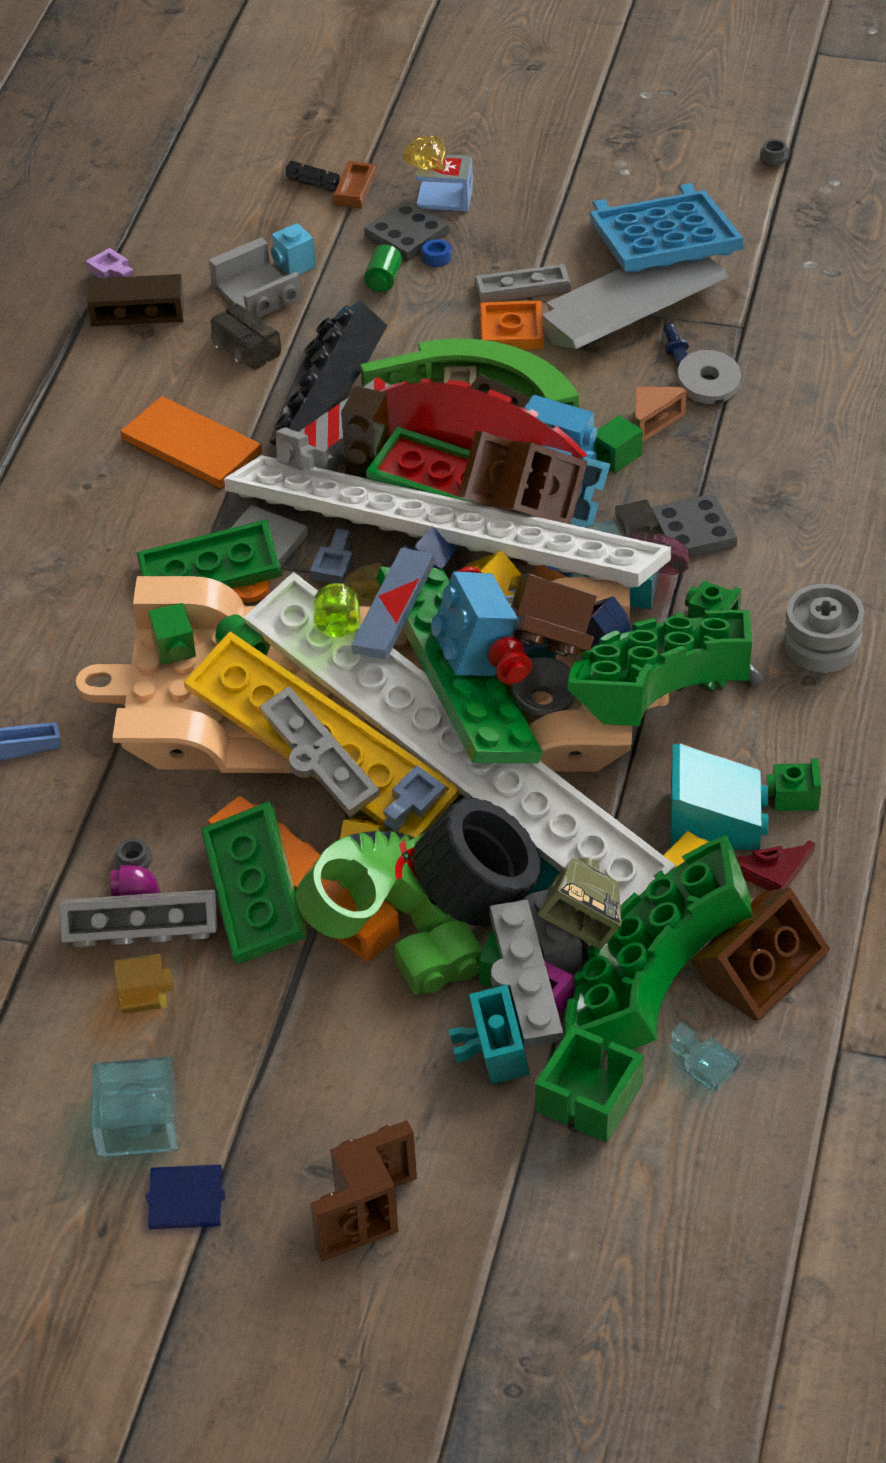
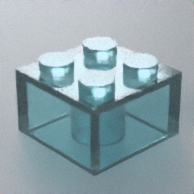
[92,1056,178,1157]

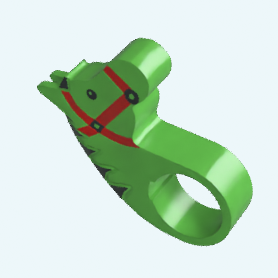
[296,831,455,939]

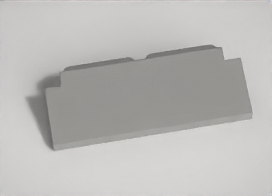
[542,256,728,349]

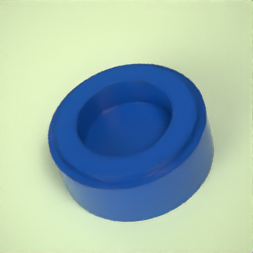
[421,239,452,267]

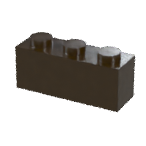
[87,274,184,327]
[341,386,389,479]

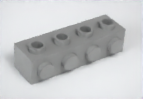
[59,890,218,947]

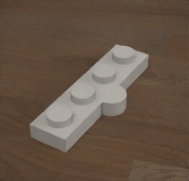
[259,686,380,817]
[489,900,563,1047]

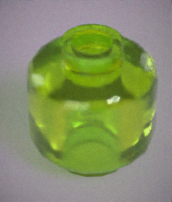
[313,583,360,637]

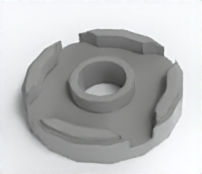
[677,350,741,404]

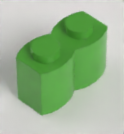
[394,920,483,995]

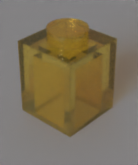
[114,953,174,1014]

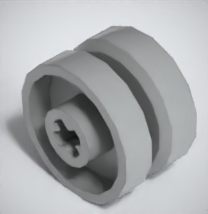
[784,583,865,673]

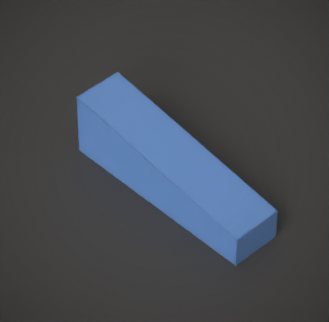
[0,722,61,761]

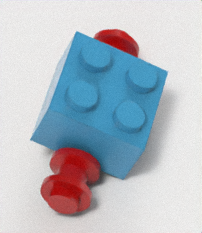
[431,567,532,684]

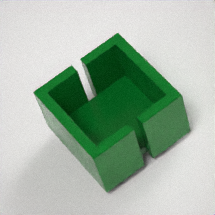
[535,1025,644,1143]

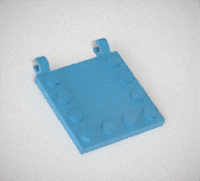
[590,183,744,273]

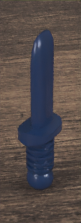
[664,323,689,367]

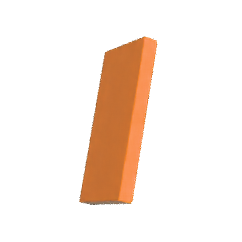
[120,396,262,489]

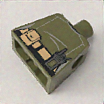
[538,858,622,950]

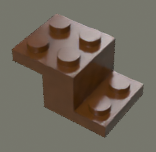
[458,431,588,525]
[508,574,597,657]
[310,1120,417,1262]

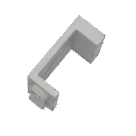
[209,237,302,322]

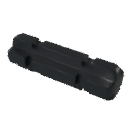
[285,161,340,191]

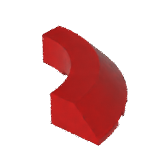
[379,379,587,459]

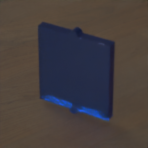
[145,1164,226,1230]

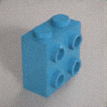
[525,395,597,460]

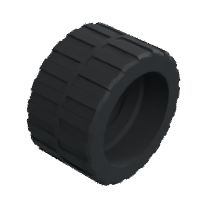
[413,798,541,926]

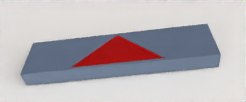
[351,548,435,660]

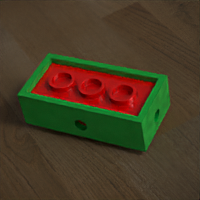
[366,427,478,504]

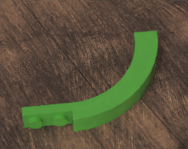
[360,339,579,408]

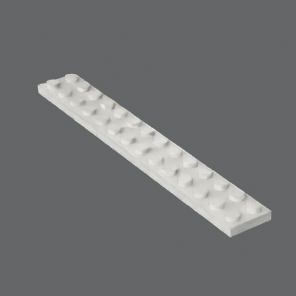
[224,455,671,587]
[244,572,675,906]

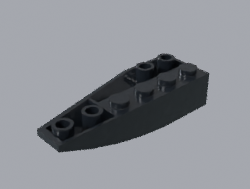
[269,301,388,446]

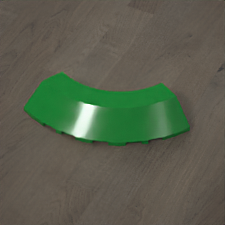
[568,610,752,726]
[565,835,753,1051]

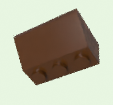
[691,887,831,1020]

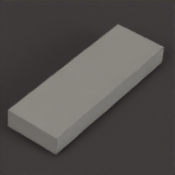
[474,264,571,303]

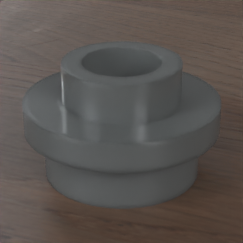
[760,139,789,166]
[114,839,152,870]

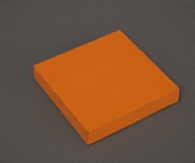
[480,300,544,350]

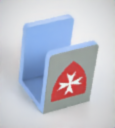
[415,153,473,212]

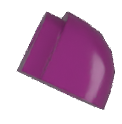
[110,865,161,896]

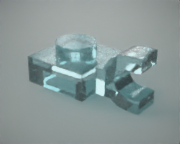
[669,1022,741,1092]

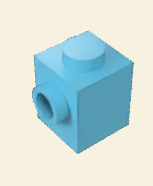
[271,223,316,275]

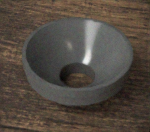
[511,657,576,717]

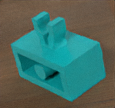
[449,985,530,1084]

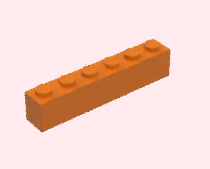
[207,796,400,963]

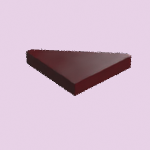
[736,840,815,890]

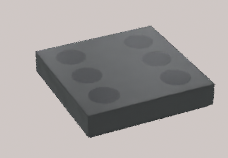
[364,200,449,261]
[651,493,737,560]

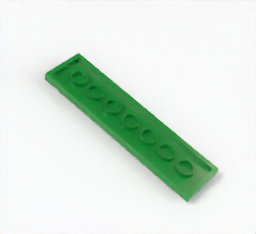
[376,567,543,764]

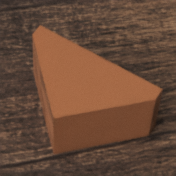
[635,386,687,443]

